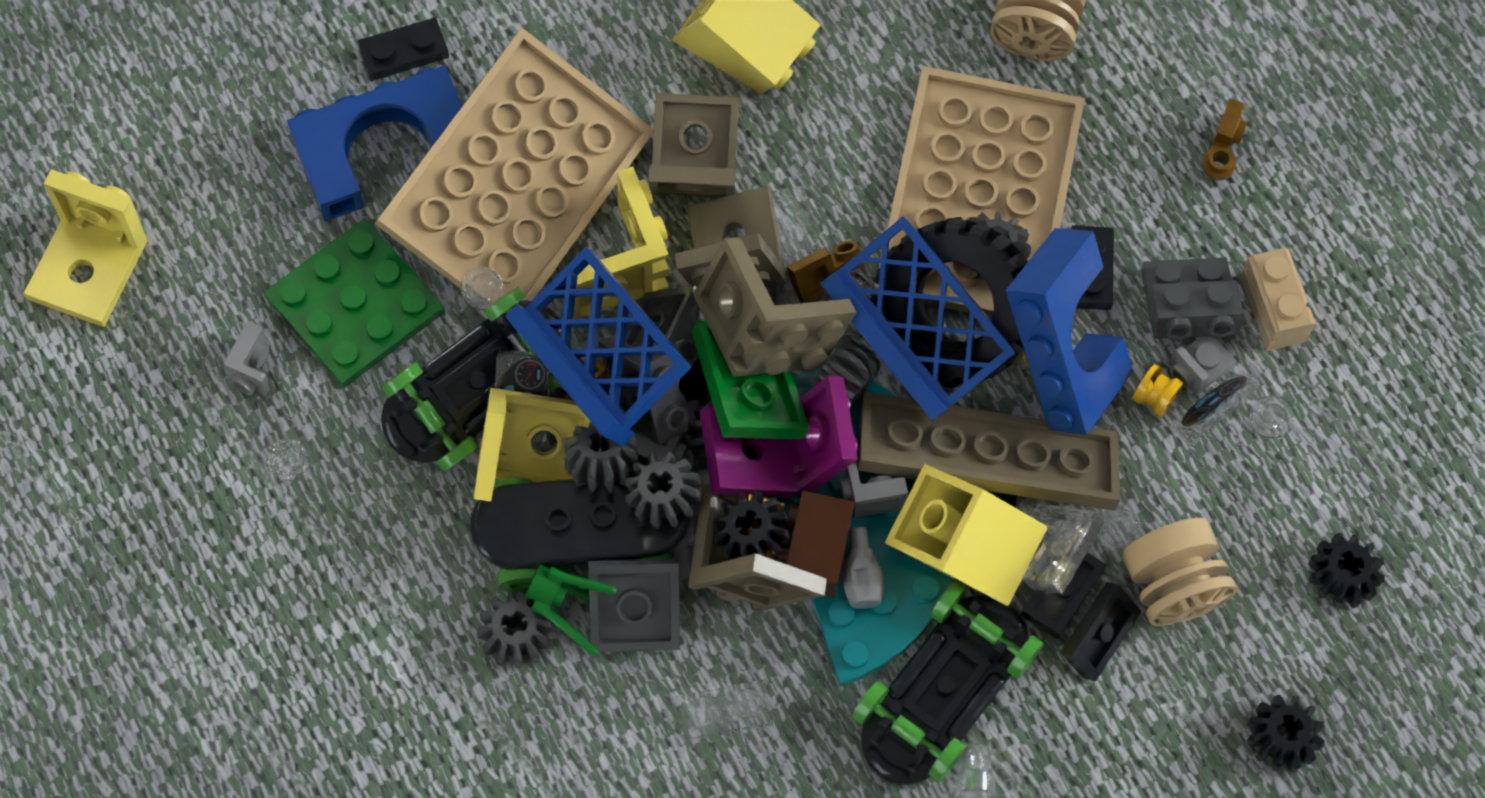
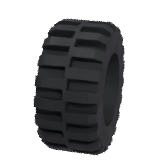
[871,217,1028,388]

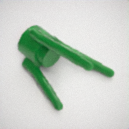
[525,564,617,656]

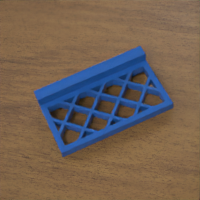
[820,216,1017,420]
[505,247,691,446]

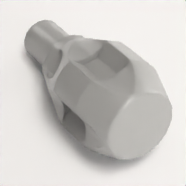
[842,527,885,609]

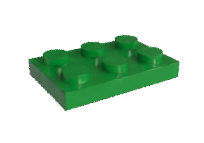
[691,321,810,439]

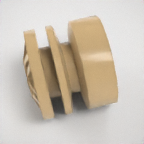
[990,0,1086,61]
[1122,518,1238,626]

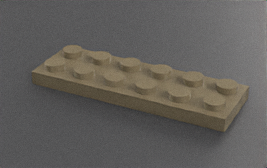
[857,391,1120,511]

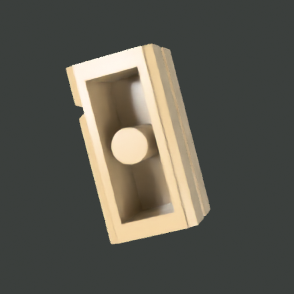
[1240,248,1316,351]

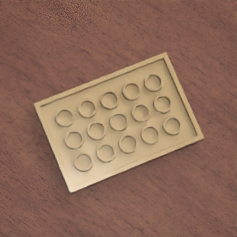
[374,28,654,308]
[874,66,1085,318]

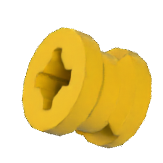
[1131,364,1184,418]

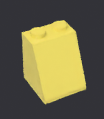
[672,0,821,94]
[884,464,1048,606]

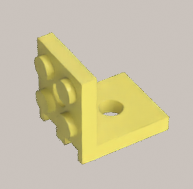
[573,166,669,319]
[23,169,148,327]
[473,387,590,502]

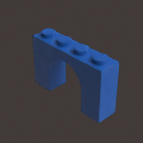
[287,65,462,222]
[1006,228,1133,435]

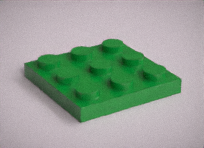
[263,218,445,389]

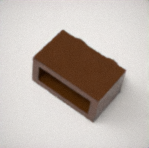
[778,491,855,598]

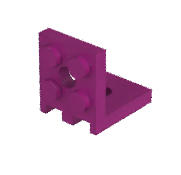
[700,375,858,499]

